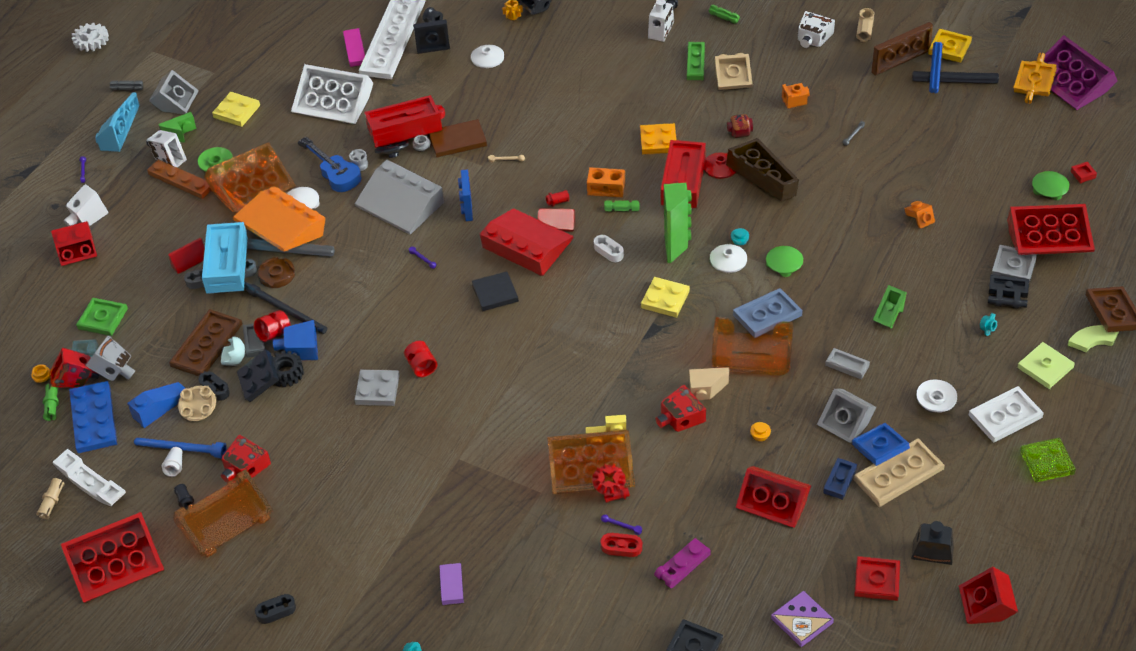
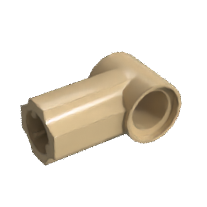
[856,8,874,42]

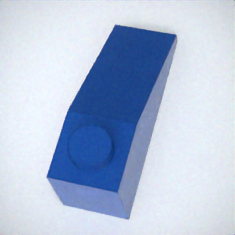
[127,382,186,428]

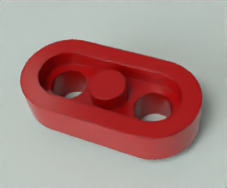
[600,533,643,557]

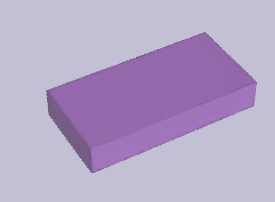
[440,563,464,605]

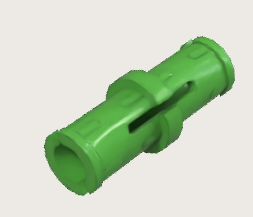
[43,383,59,421]

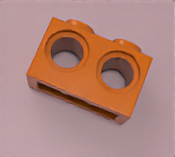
[587,167,625,198]

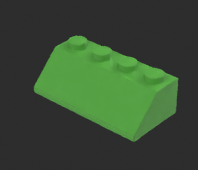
[664,183,691,263]

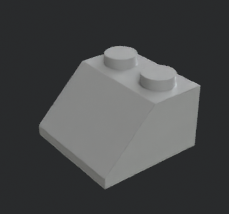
[149,70,199,114]
[817,389,876,443]

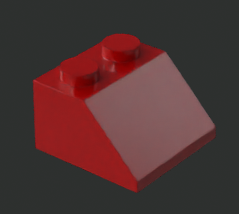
[959,567,1018,624]

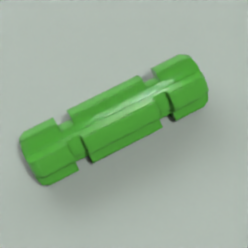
[709,5,740,24]
[604,200,640,211]

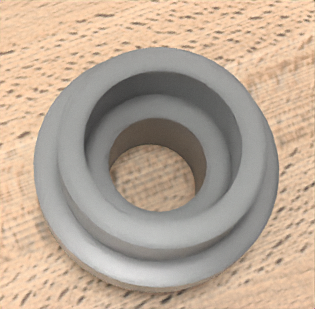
[413,135,430,151]

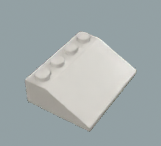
[291,64,373,124]

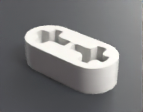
[594,235,624,262]

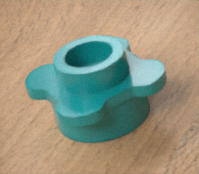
[980,313,997,336]

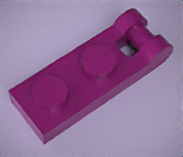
[654,538,711,588]

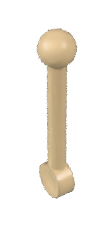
[488,155,525,162]

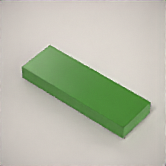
[687,42,705,80]

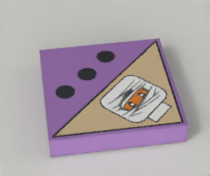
[771,591,834,647]

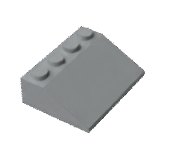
[355,160,444,235]

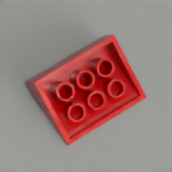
[1007,204,1095,255]
[480,208,574,276]
[61,512,164,603]

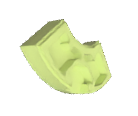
[1068,325,1119,352]

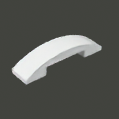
[53,449,126,506]

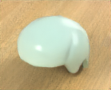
[221,337,245,366]

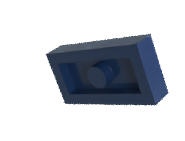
[823,458,857,500]

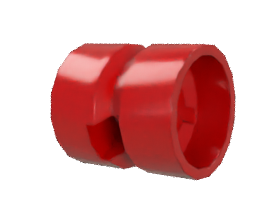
[254,310,290,342]
[404,340,438,377]

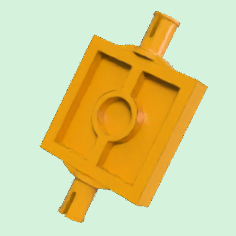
[1014,52,1057,104]

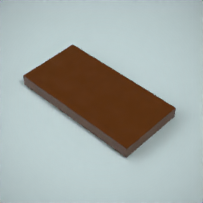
[871,22,933,76]
[169,309,243,376]

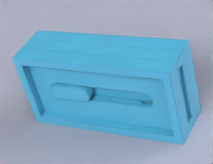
[202,222,248,294]

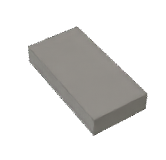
[825,348,870,379]

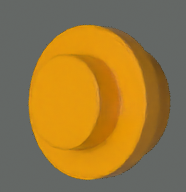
[31,364,50,383]
[750,422,771,441]

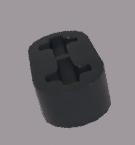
[198,371,230,401]
[255,594,296,624]

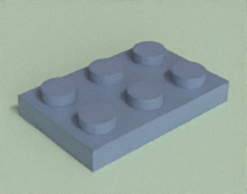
[733,288,803,338]

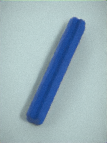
[929,42,943,94]

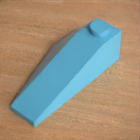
[96,92,140,152]

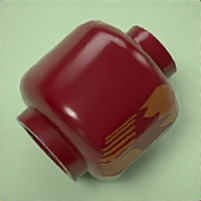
[727,114,753,138]

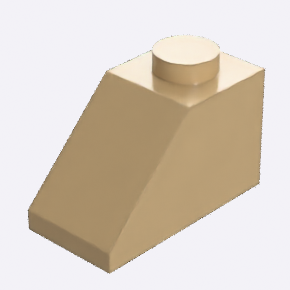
[689,367,729,400]

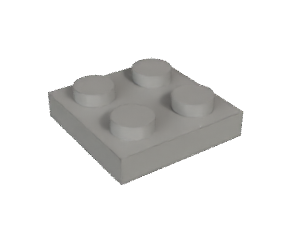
[992,245,1037,283]
[355,370,400,406]

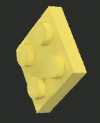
[212,92,260,127]
[641,277,690,318]

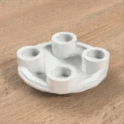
[287,187,319,209]

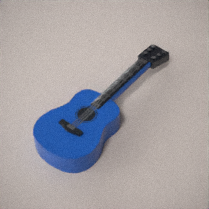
[298,137,361,192]

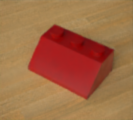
[735,466,811,528]

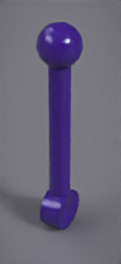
[79,156,86,183]
[409,247,436,269]
[601,514,642,535]

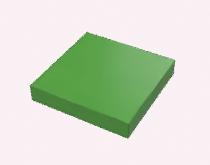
[76,298,128,336]

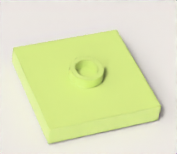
[1017,342,1075,389]

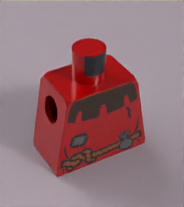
[49,348,100,388]
[655,385,706,432]
[221,435,271,483]

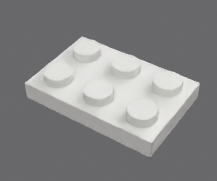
[969,386,1043,443]

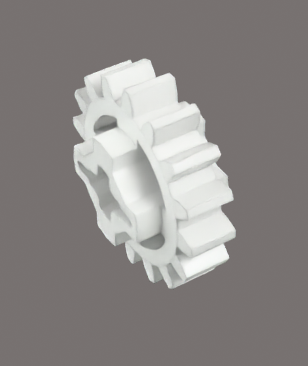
[72,23,109,52]

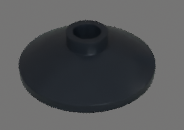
[374,142,409,158]

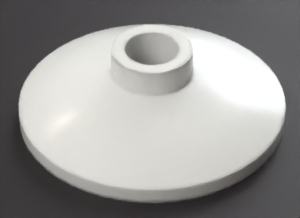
[471,45,504,68]
[710,244,747,273]
[917,380,957,412]

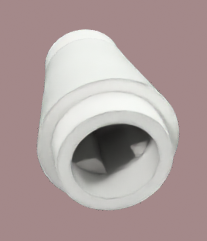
[162,447,182,477]

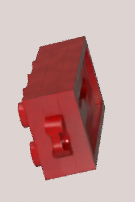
[364,95,445,148]
[661,140,706,208]

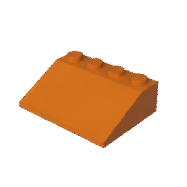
[233,187,325,252]

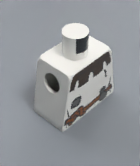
[648,0,674,42]
[798,11,835,48]
[146,130,187,167]

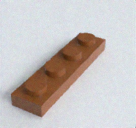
[147,159,213,199]

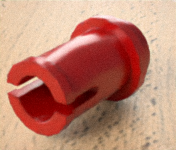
[545,190,570,207]
[604,484,630,503]

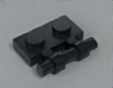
[988,275,1029,309]

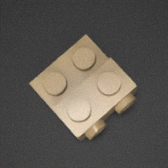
[714,53,753,90]

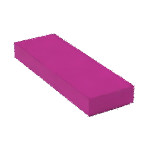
[343,28,365,67]

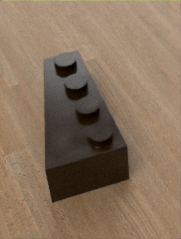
[726,138,799,202]

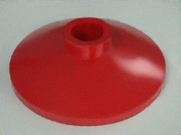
[704,152,736,179]

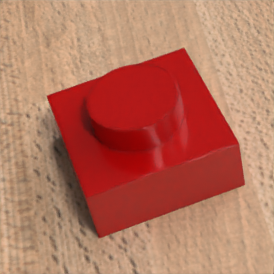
[1070,162,1097,183]

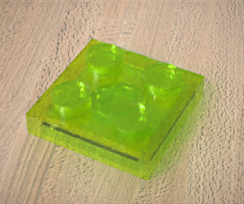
[1020,437,1076,482]

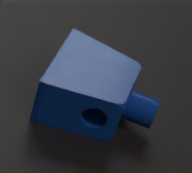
[273,320,318,360]

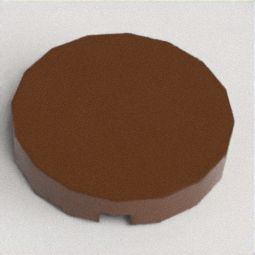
[257,257,295,288]

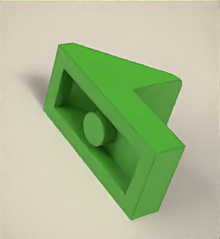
[159,112,196,142]
[873,285,907,328]

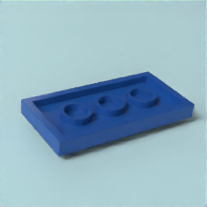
[69,381,117,453]

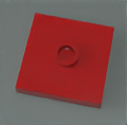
[854,556,900,601]

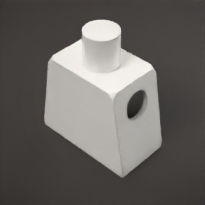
[64,184,108,226]

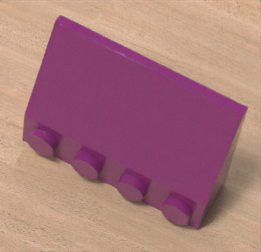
[1043,35,1118,110]

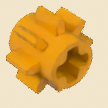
[502,0,523,20]

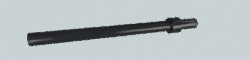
[244,281,328,334]

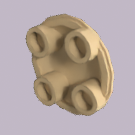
[178,386,216,421]

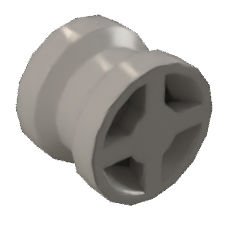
[349,149,368,171]

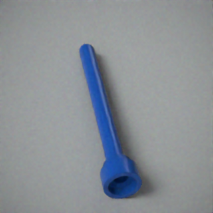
[134,438,227,459]

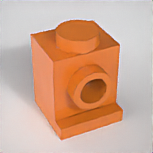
[782,83,810,109]

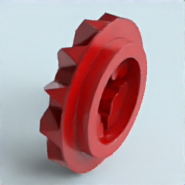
[592,464,626,495]

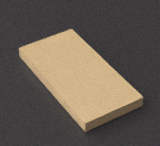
[853,438,945,507]

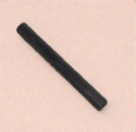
[912,71,999,83]

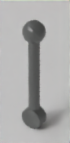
[842,121,865,146]

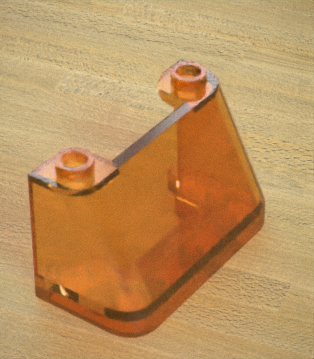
[712,317,793,375]
[173,469,273,557]

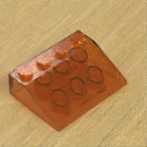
[204,142,296,214]
[547,430,635,494]

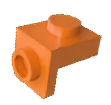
[904,201,935,228]

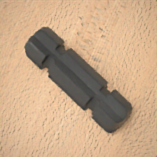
[110,81,143,90]

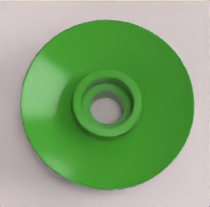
[198,147,233,173]

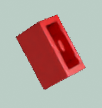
[51,221,97,266]

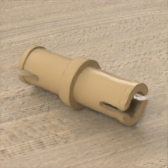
[36,478,65,519]

